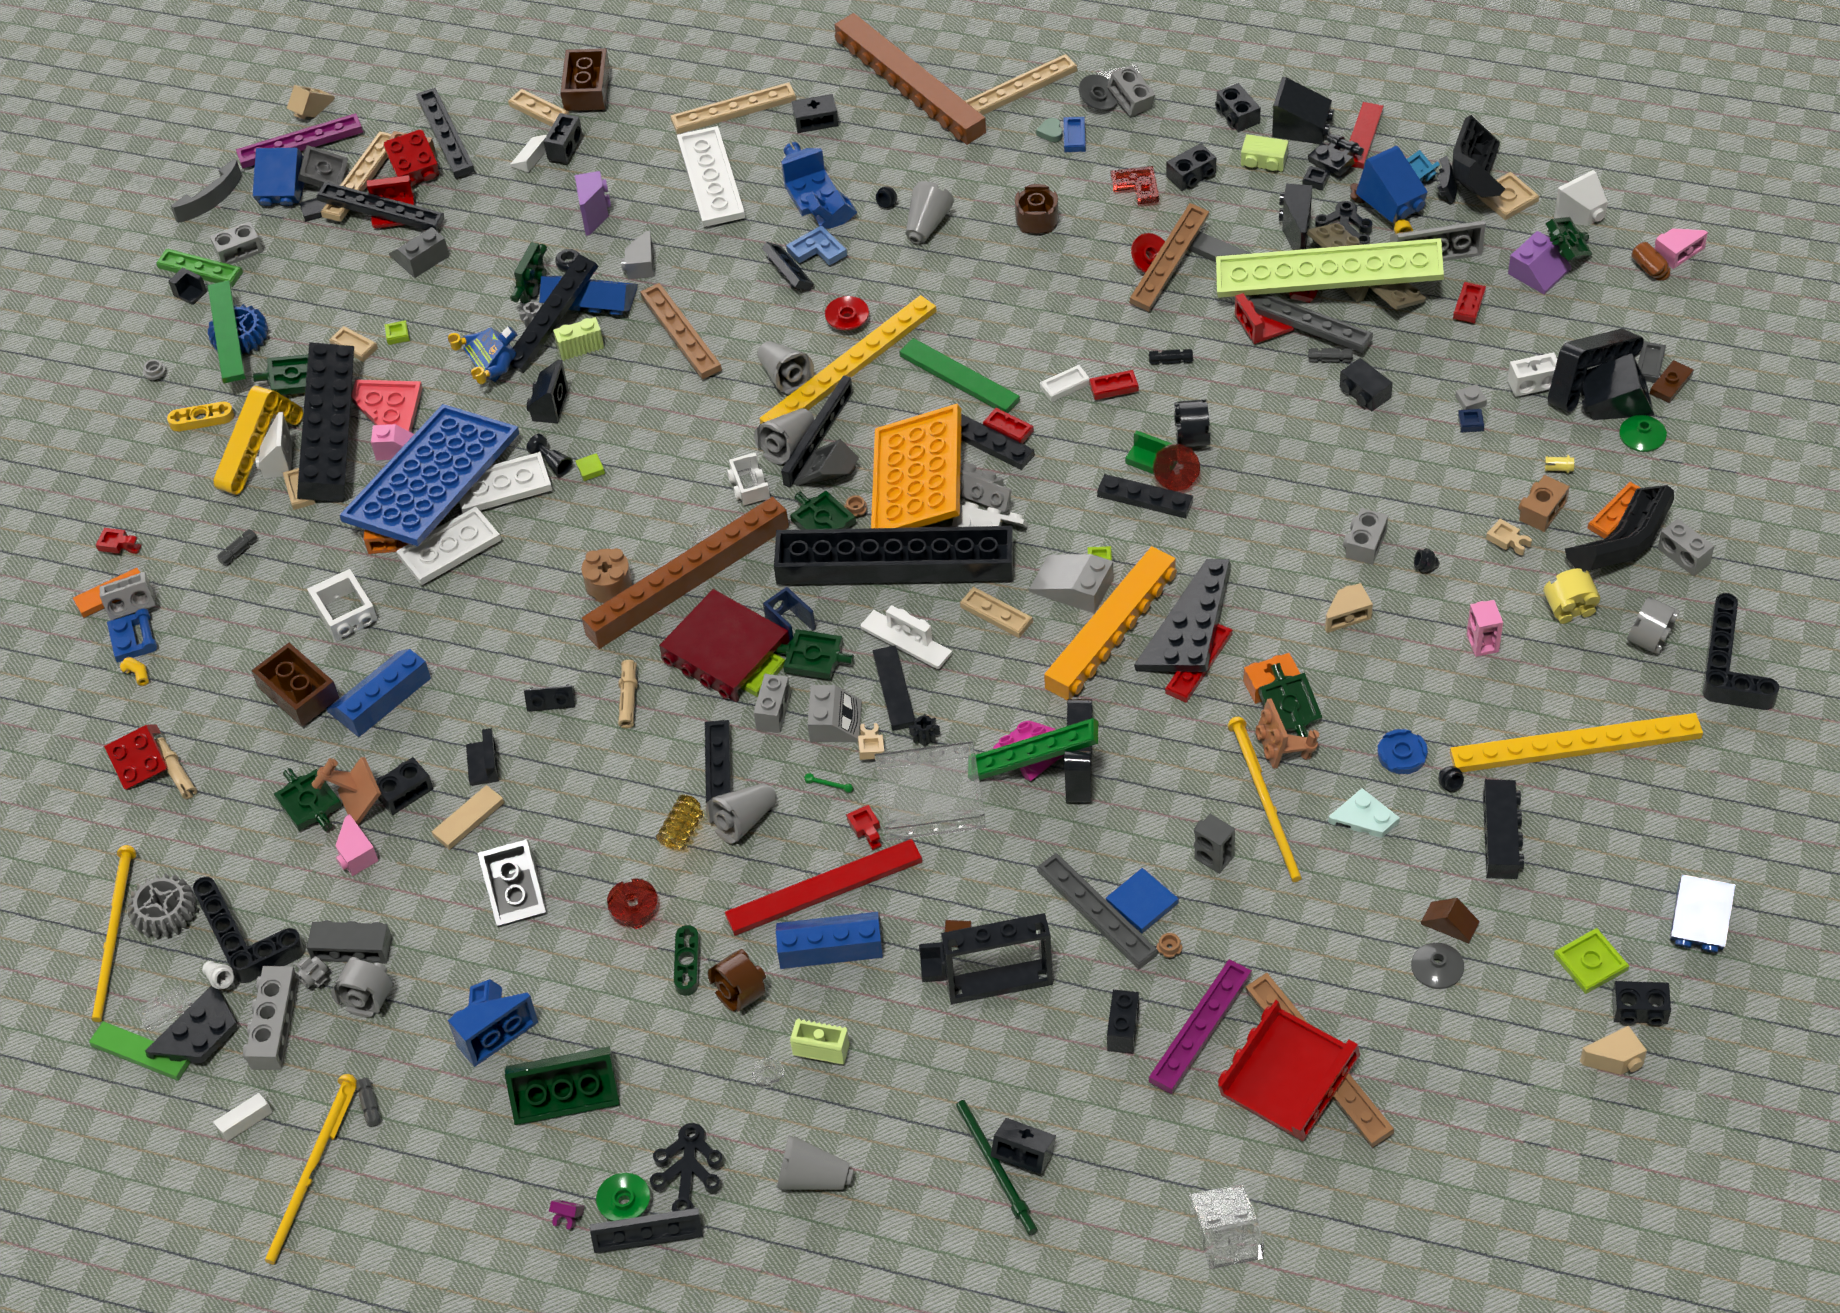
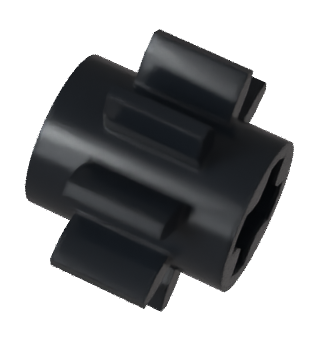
[909,714,940,746]

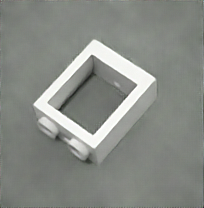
[307,569,378,641]

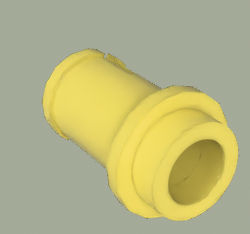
[1545,455,1574,474]

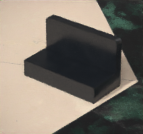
[466,728,499,786]

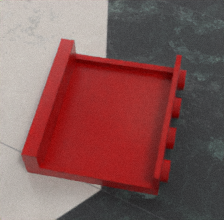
[1218,1000,1360,1141]

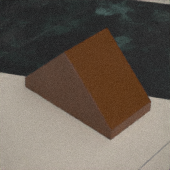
[1421,898,1480,944]

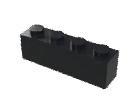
[1483,779,1524,879]

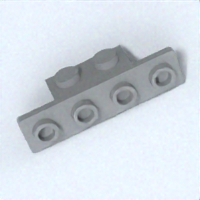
[960,463,1012,512]

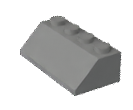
[1390,221,1486,261]

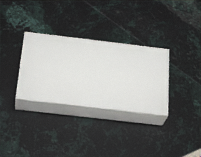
[1040,365,1090,402]

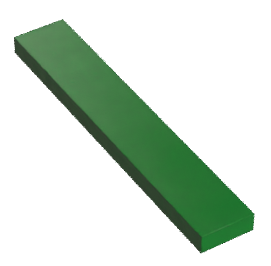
[207,280,246,384]
[899,338,1020,413]
[968,718,1098,782]

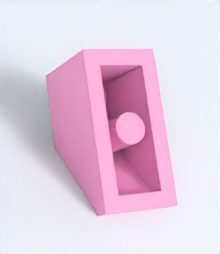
[1655,229,1708,269]
[371,424,414,460]
[335,814,378,876]

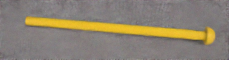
[1228,717,1302,882]
[91,845,136,1022]
[265,1074,357,1265]

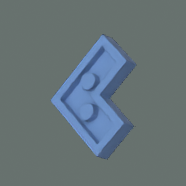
[786,225,847,266]

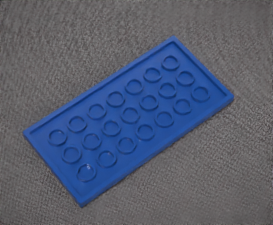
[340,404,520,546]

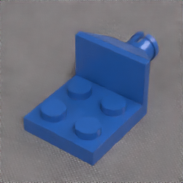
[781,142,837,216]

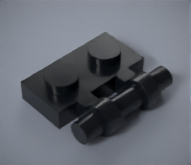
[1308,134,1364,176]

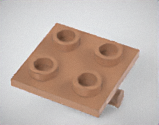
[1256,698,1319,769]
[312,757,381,825]

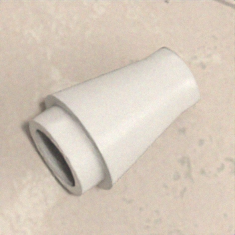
[202,961,234,989]

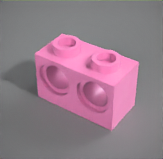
[1467,600,1503,657]

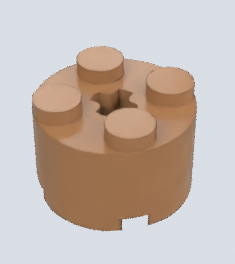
[581,548,632,603]

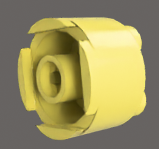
[1543,568,1600,624]

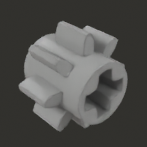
[519,302,543,327]
[295,956,328,988]

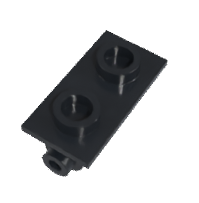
[524,684,575,711]

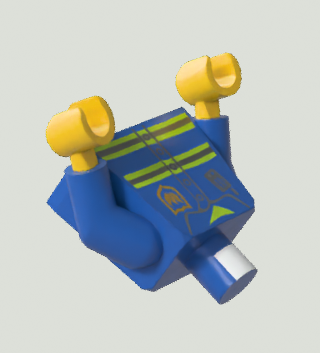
[448,326,518,384]

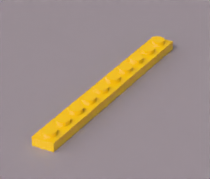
[759,295,937,424]
[1450,713,1703,772]

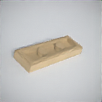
[508,89,569,127]
[960,587,1033,638]
[432,785,504,850]

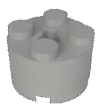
[1627,596,1680,655]
[331,957,392,1017]

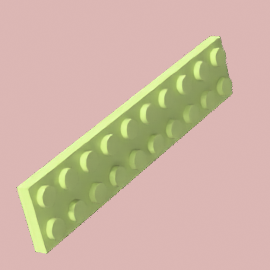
[1216,238,1444,298]

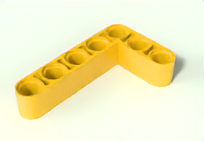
[214,386,303,495]

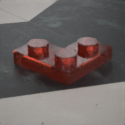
[1110,166,1159,205]

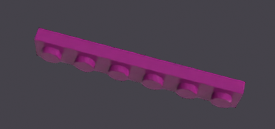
[236,113,363,169]
[1149,959,1252,1094]

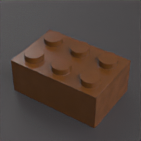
[560,48,610,111]
[251,642,339,727]

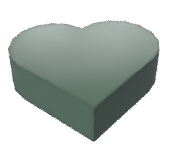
[1036,118,1062,142]

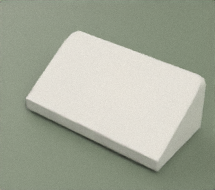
[510,135,547,172]
[213,1093,273,1142]

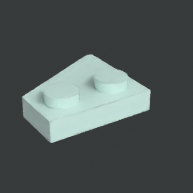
[1328,788,1400,838]

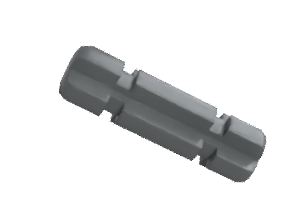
[1308,348,1353,362]
[217,529,257,566]
[356,1077,381,1127]

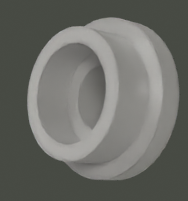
[143,359,166,380]

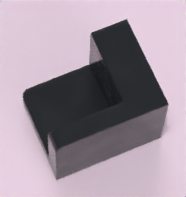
[168,267,207,305]
[919,942,946,983]

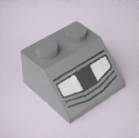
[807,685,862,742]

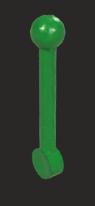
[804,773,853,793]

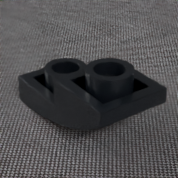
[1437,156,1457,203]

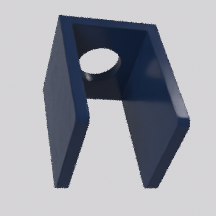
[763,587,816,641]

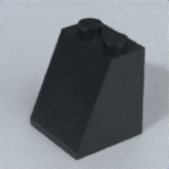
[1272,77,1335,144]
[1581,354,1655,420]

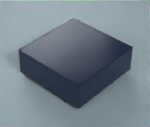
[1458,409,1484,433]

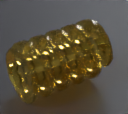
[656,795,704,850]

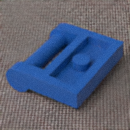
[107,609,157,662]

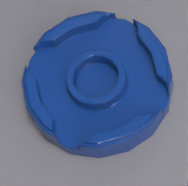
[1377,729,1428,774]

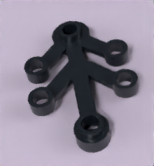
[1312,201,1373,245]
[650,1123,724,1212]

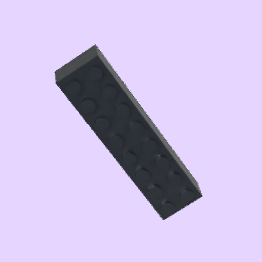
[297,342,354,502]

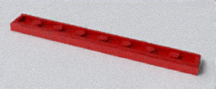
[724,839,922,936]

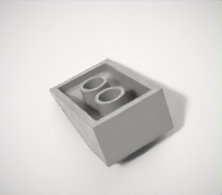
[1029,554,1114,614]
[478,839,546,926]

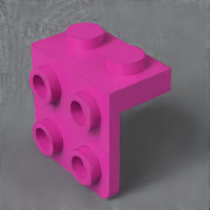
[993,721,1065,781]

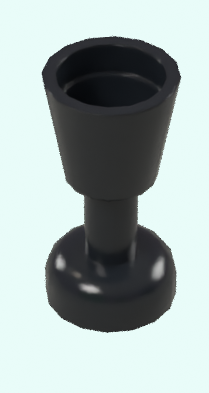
[526,434,573,477]

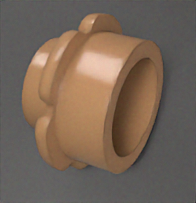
[844,495,867,517]
[1157,933,1182,958]

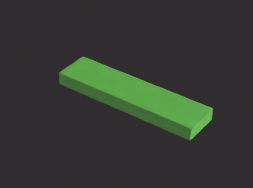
[156,248,243,287]
[89,1021,191,1081]

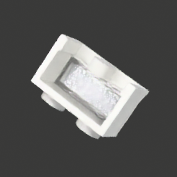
[727,453,770,505]

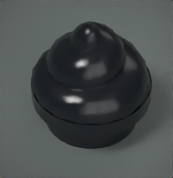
[876,186,897,208]
[1414,548,1440,573]
[1438,766,1464,791]

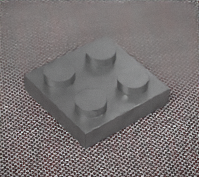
[298,145,348,187]

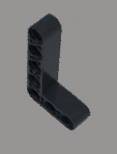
[1548,329,1644,412]
[1702,593,1779,710]
[1064,699,1092,802]
[193,877,305,983]

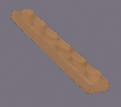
[1129,203,1209,312]
[640,283,722,379]

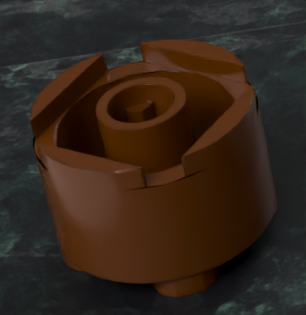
[1015,184,1059,233]
[708,949,766,1012]

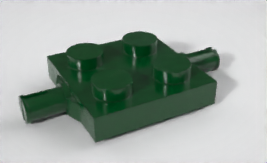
[1545,217,1592,261]
[510,242,548,304]
[253,354,308,395]
[790,491,856,530]
[774,629,854,680]
[1258,663,1323,737]
[274,768,342,831]

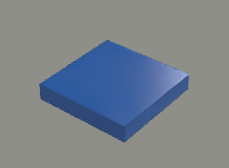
[1106,868,1179,934]

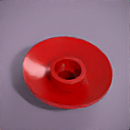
[1131,233,1165,273]
[825,296,869,330]

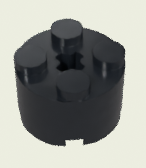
[1174,399,1210,447]

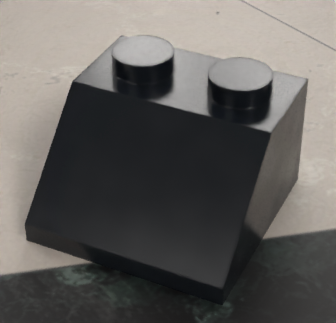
[527,360,569,424]

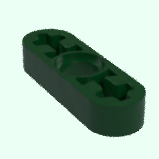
[674,925,700,996]

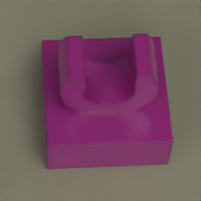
[549,1199,585,1229]

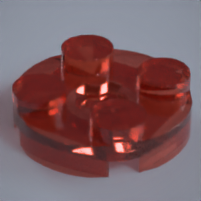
[1153,444,1200,491]
[607,878,659,929]

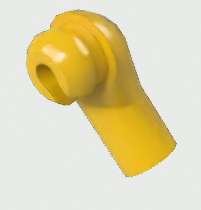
[120,657,149,686]

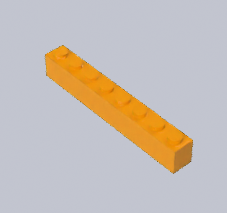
[1044,546,1177,700]

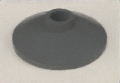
[1078,74,1118,110]
[1411,943,1464,989]

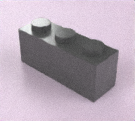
[306,920,392,964]

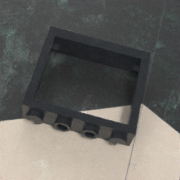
[941,913,1053,1005]

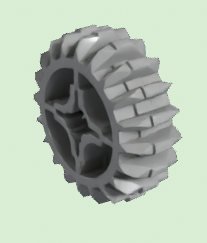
[126,873,196,939]

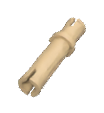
[618,660,638,729]
[155,737,197,799]

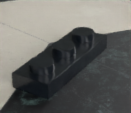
[762,242,814,291]

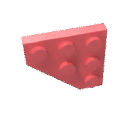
[351,380,423,432]

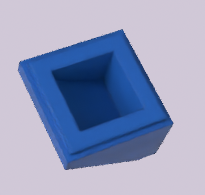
[468,979,502,1006]

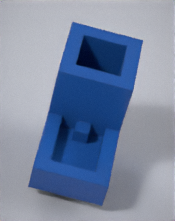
[806,190,857,229]

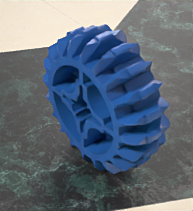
[208,304,268,354]

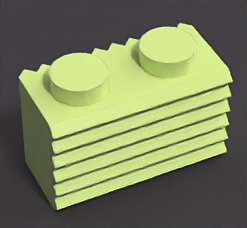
[1241,134,1289,172]
[553,317,604,361]
[790,1019,850,1064]

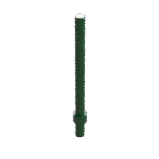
[956,1100,1038,1235]

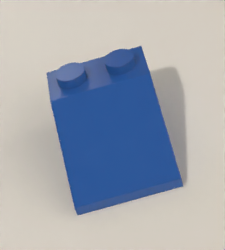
[448,992,539,1067]

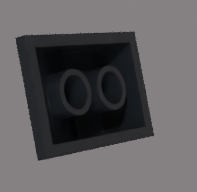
[1279,183,1312,250]

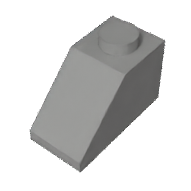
[621,231,654,279]

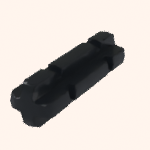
[1149,349,1193,364]

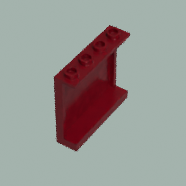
[659,589,790,703]

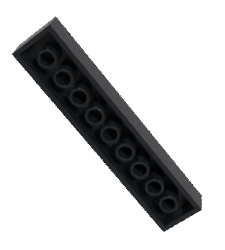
[774,526,1013,585]

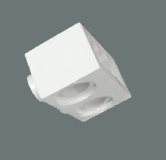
[1508,352,1557,397]

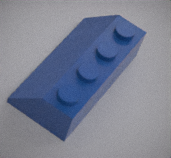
[539,276,638,315]
[327,649,431,737]
[776,912,883,969]

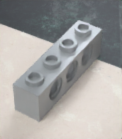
[243,966,299,1070]

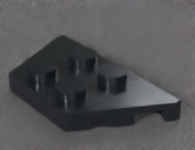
[145,985,237,1063]

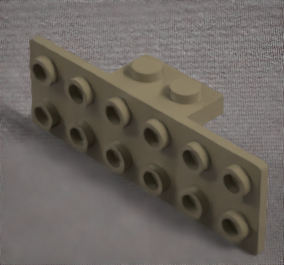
[1307,223,1426,310]

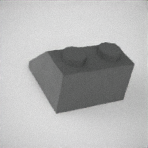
[389,227,449,278]

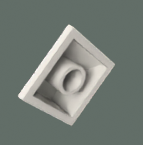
[1554,170,1608,226]
[256,412,293,478]

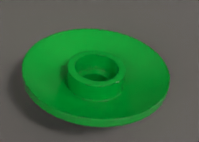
[1619,415,1667,452]
[596,1173,650,1221]

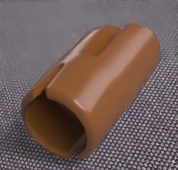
[1631,242,1671,281]

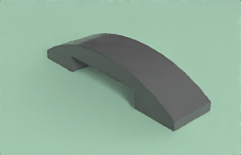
[171,159,242,223]

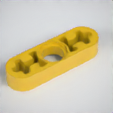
[167,402,234,432]

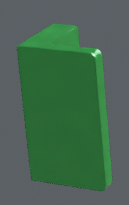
[1125,430,1177,479]

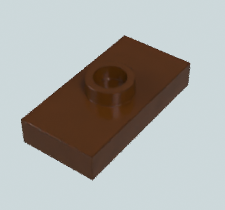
[1649,360,1694,403]

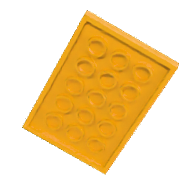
[871,403,962,528]

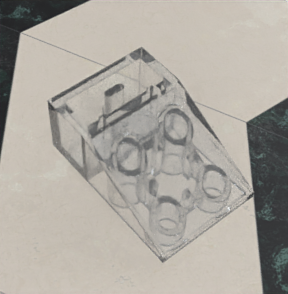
[1189,1183,1264,1270]

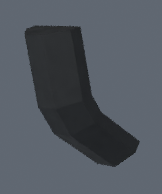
[1452,115,1505,198]
[1565,485,1674,571]

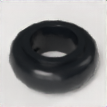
[555,249,580,271]

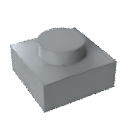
[1455,384,1487,410]

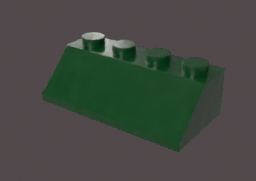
[505,1046,620,1125]

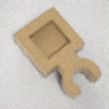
[1486,519,1532,555]
[858,723,884,760]

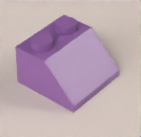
[575,171,611,236]
[1508,231,1571,295]

